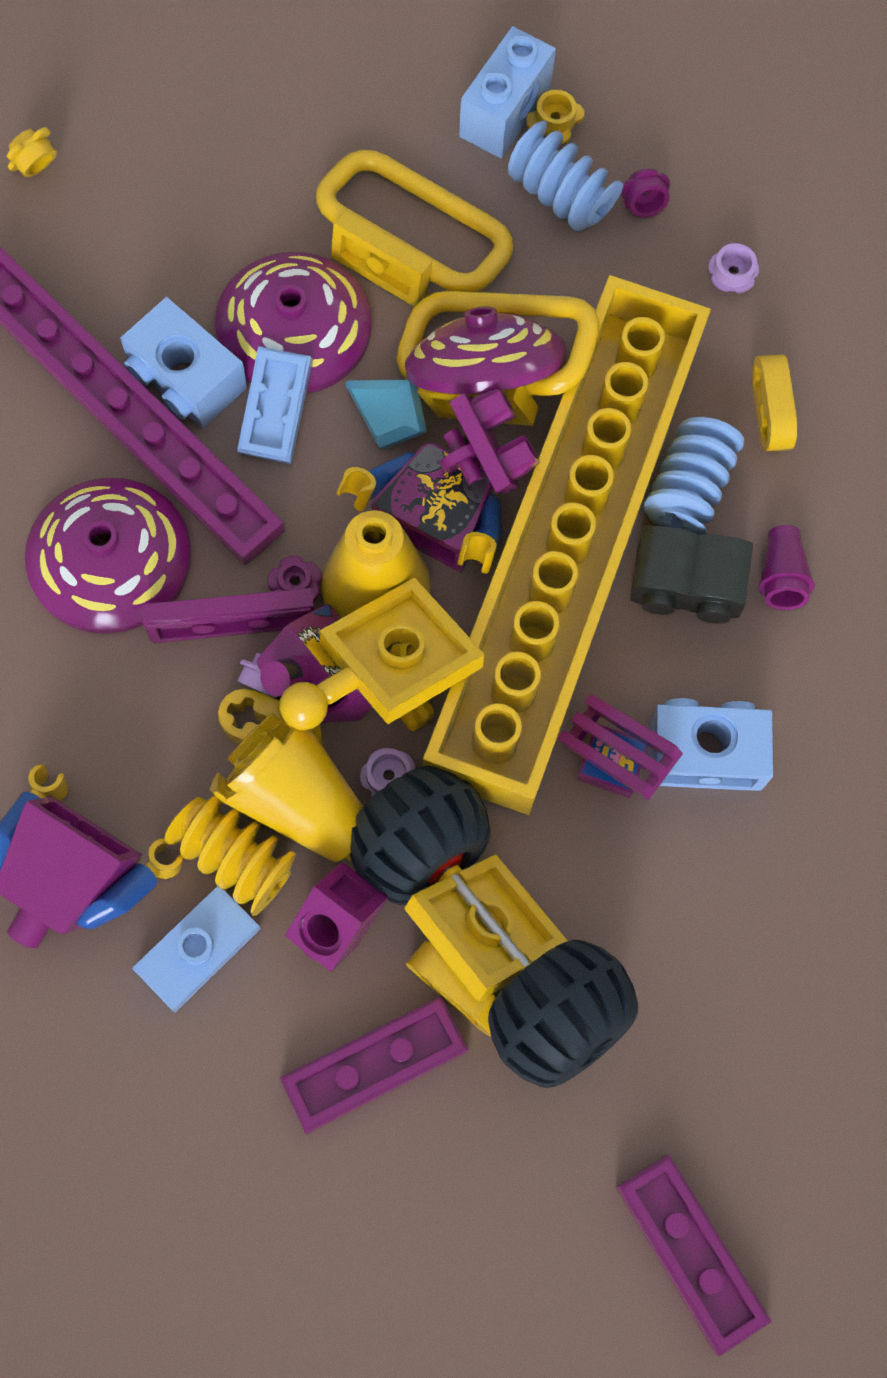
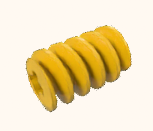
[164,795,296,916]

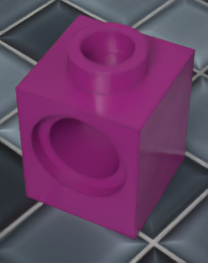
[285,862,389,972]

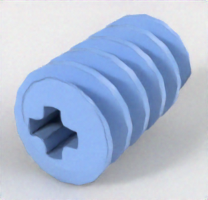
[508,121,624,232]
[644,417,744,535]

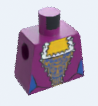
[257,604,372,723]

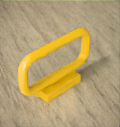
[316,150,513,307]
[396,291,600,426]

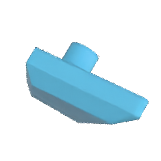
[345,380,427,449]

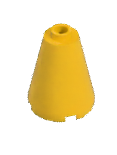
[321,510,431,618]
[209,713,363,863]

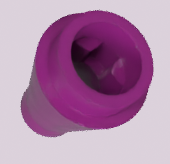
[759,525,815,610]

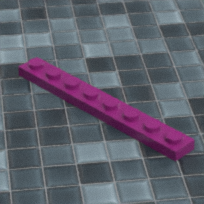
[0,247,285,566]

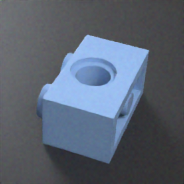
[459,26,556,159]
[120,296,247,429]
[649,698,773,791]

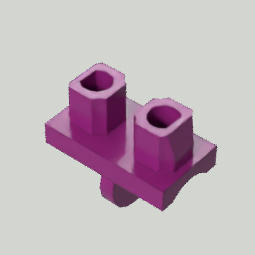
[440,388,540,494]

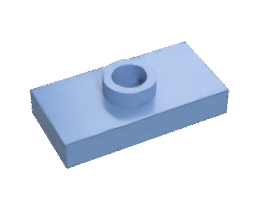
[237,346,313,465]
[132,886,261,1013]

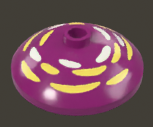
[215,252,372,394]
[405,307,567,394]
[25,478,191,634]

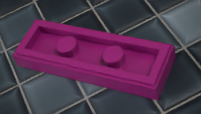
[142,588,315,643]
[280,996,468,1135]
[616,1154,772,1356]

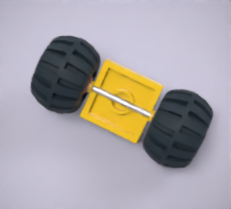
[350,766,638,1088]

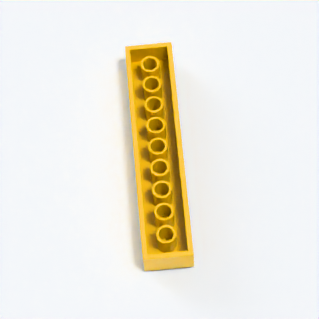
[422,275,711,816]

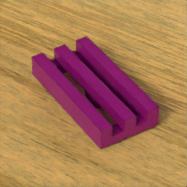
[557,694,683,801]

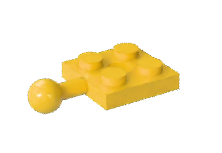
[280,577,484,730]

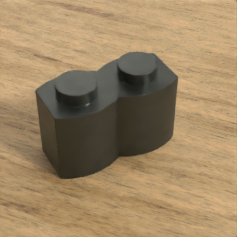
[630,526,753,624]

